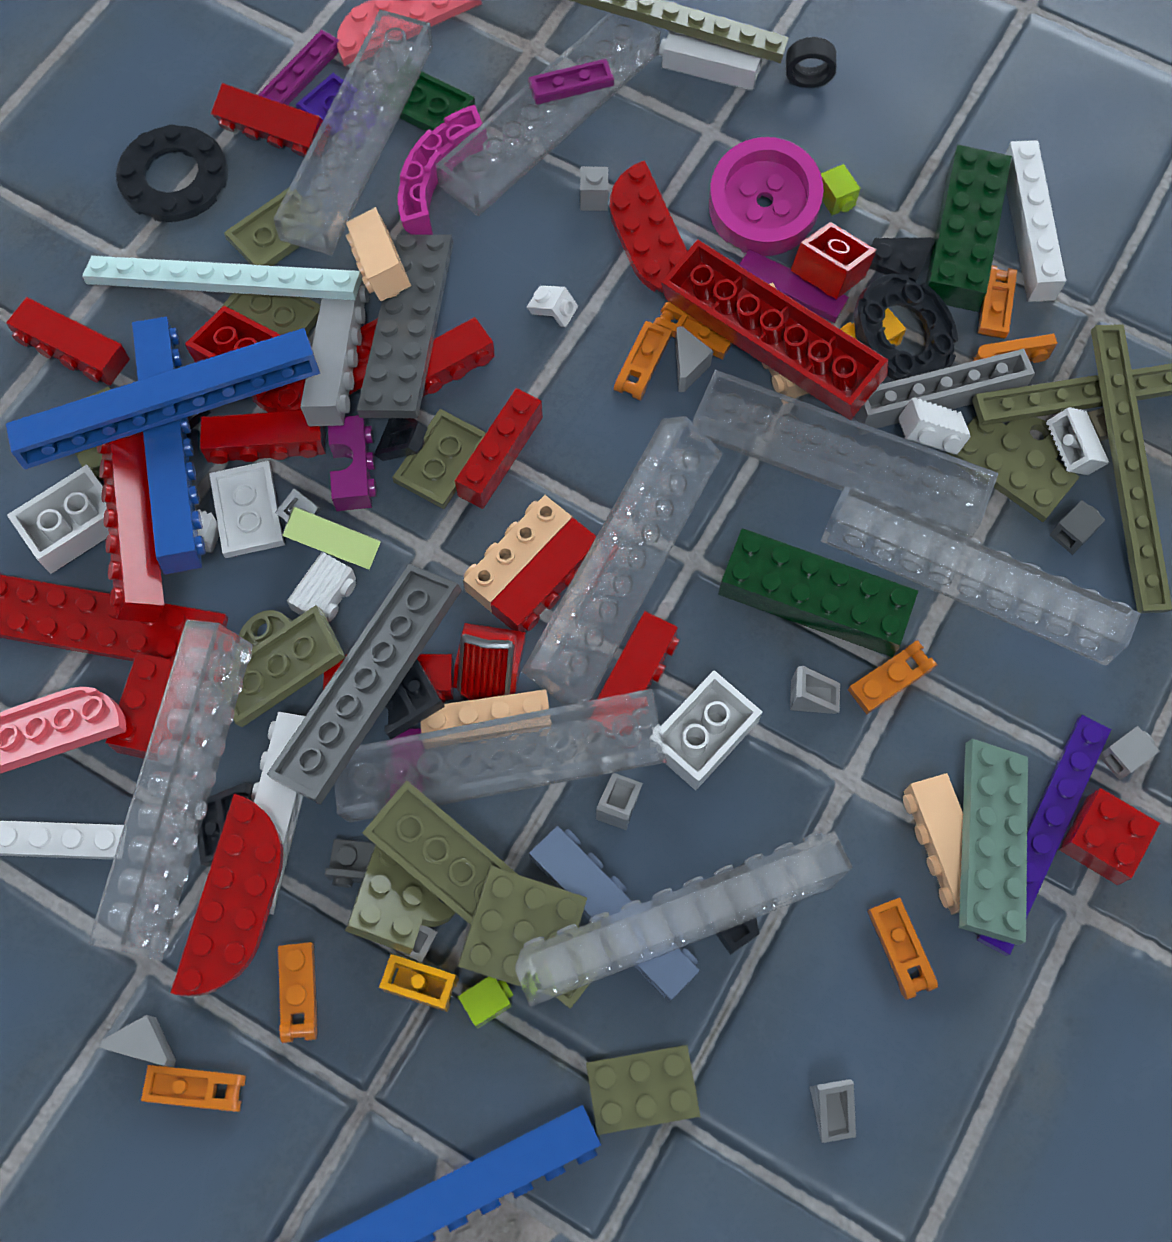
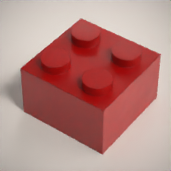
[791,222,876,299]
[1059,788,1160,885]

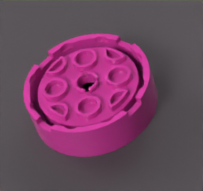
[709,137,823,256]

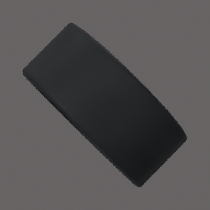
[786,37,836,88]

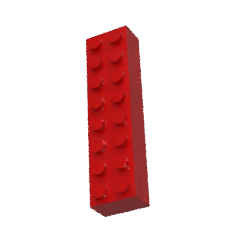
[661,239,888,421]

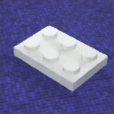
[209,461,285,558]

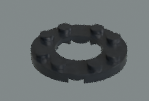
[116,124,228,222]
[854,274,958,381]

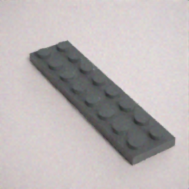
[357,235,454,418]
[267,564,462,805]

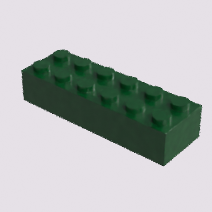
[925,144,1012,312]
[718,528,918,658]

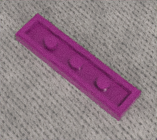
[258,29,340,105]
[739,249,849,323]

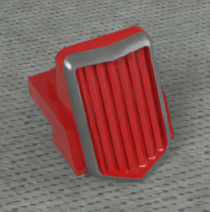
[453,623,526,701]

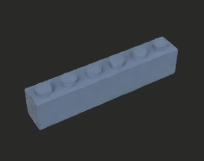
[529,826,700,1003]

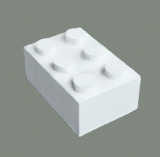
[7,465,109,574]
[648,670,763,790]

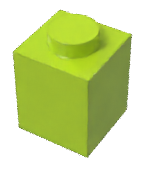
[821,164,861,216]
[458,977,514,1029]

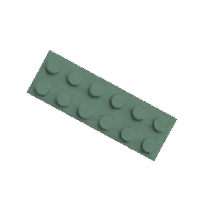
[959,739,1028,945]

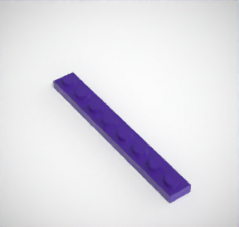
[976,715,1112,956]

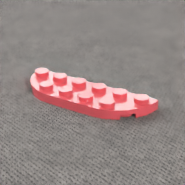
[337,0,482,66]
[0,687,126,774]

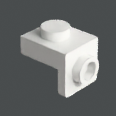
[527,286,578,327]

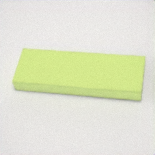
[282,507,381,570]

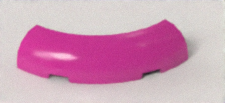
[397,105,486,235]

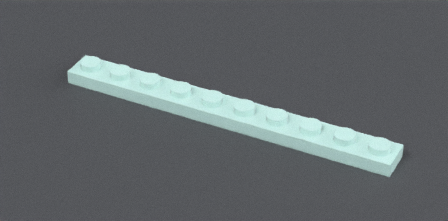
[82,256,362,300]

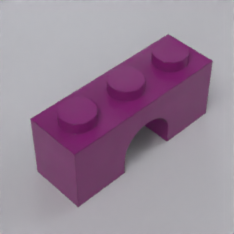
[328,415,377,511]

